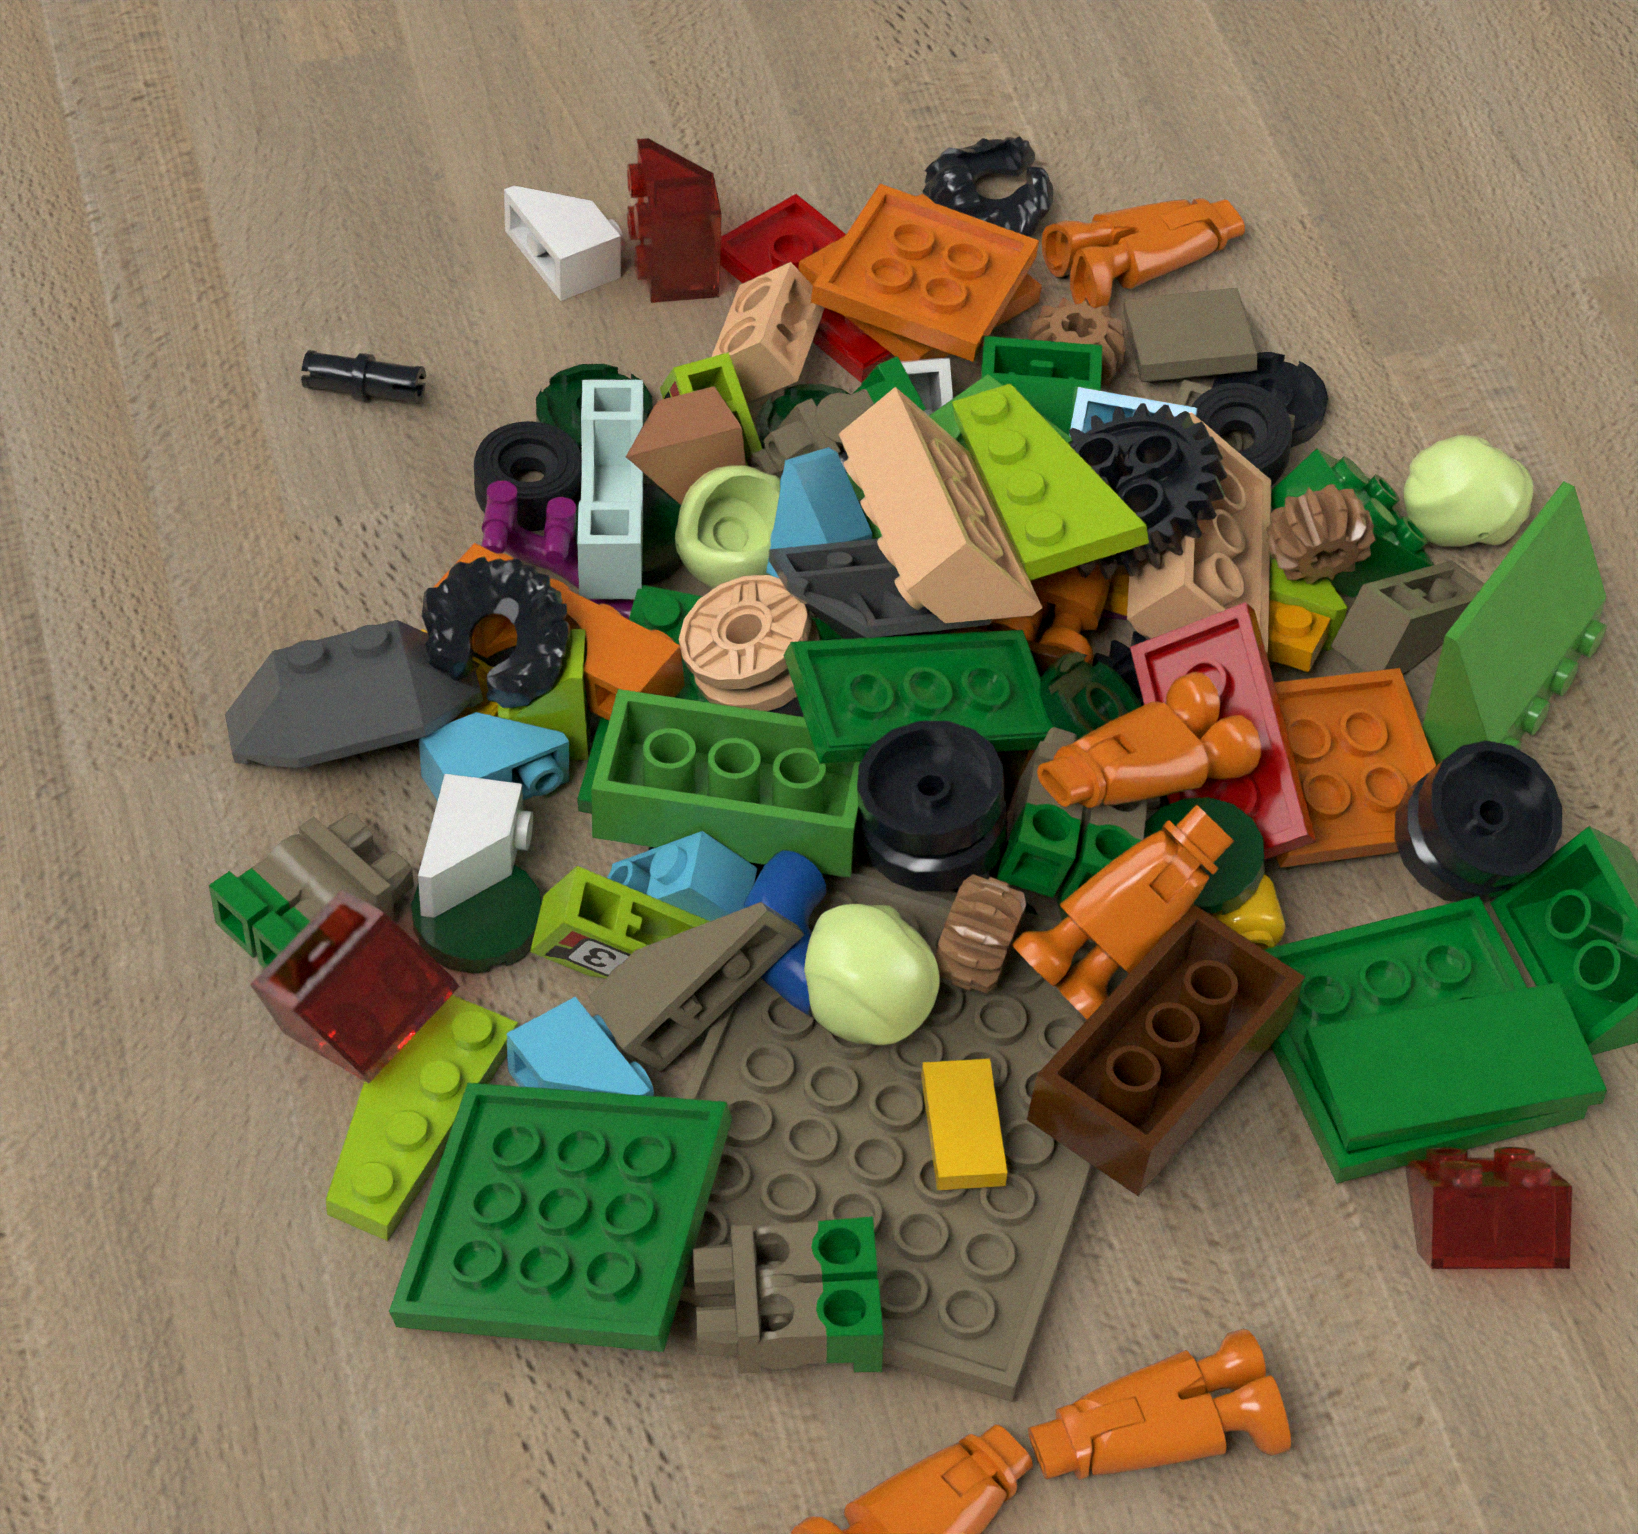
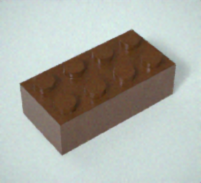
[1027,904,1305,1196]

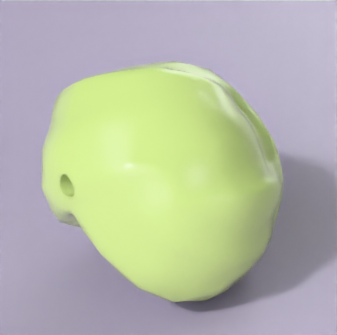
[1404,435,1533,547]
[675,465,780,590]
[804,904,940,1045]

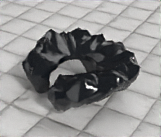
[923,136,1054,237]
[422,556,571,708]

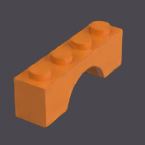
[433,543,685,720]

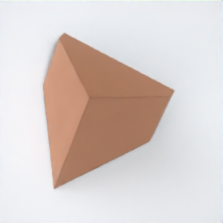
[626,386,746,505]

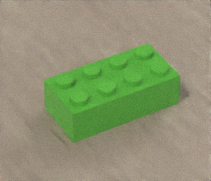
[591,689,862,878]

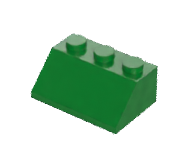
[1490,826,1638,1055]

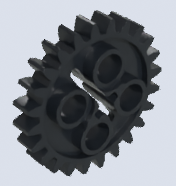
[1064,403,1227,580]

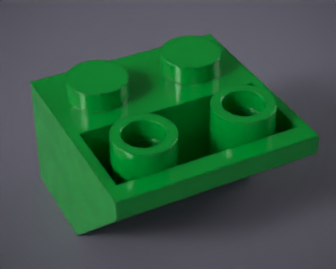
[980,336,1102,435]
[1271,448,1434,598]

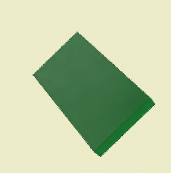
[783,630,1054,764]
[1304,982,1607,1152]

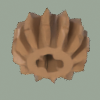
[1027,297,1126,386]
[1266,484,1375,584]
[935,874,1026,993]

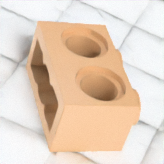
[712,262,824,403]

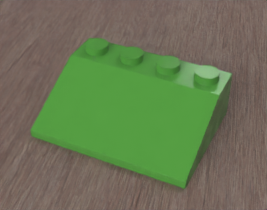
[1422,481,1607,766]

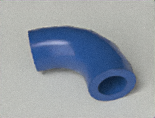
[744,850,826,1017]

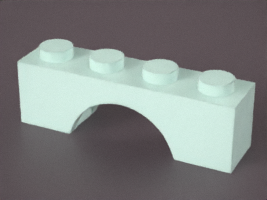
[577,380,644,599]

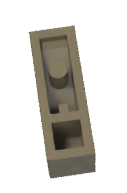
[1331,560,1485,673]
[588,902,804,1072]

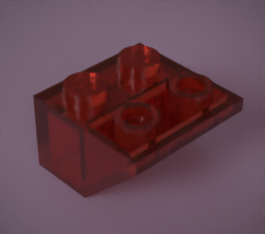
[627,138,722,303]
[250,889,460,1084]
[1406,1147,1572,1269]

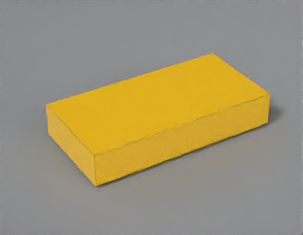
[921,1058,1007,1190]

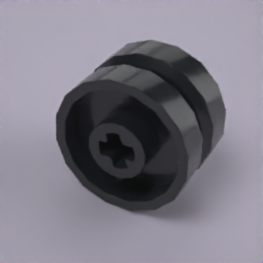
[857,721,1008,892]
[1394,740,1562,902]

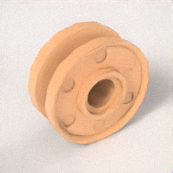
[679,575,822,711]

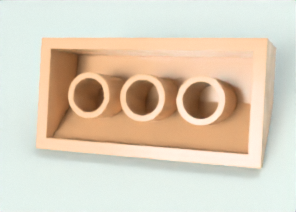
[839,387,1042,623]
[1127,412,1271,654]

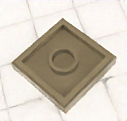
[1124,288,1257,382]

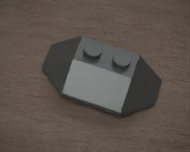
[769,538,993,639]
[225,620,484,768]

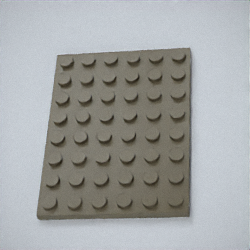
[679,863,1129,1402]

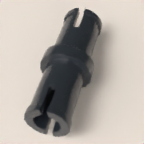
[301,350,426,404]

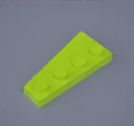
[952,384,1149,581]
[326,973,518,1241]

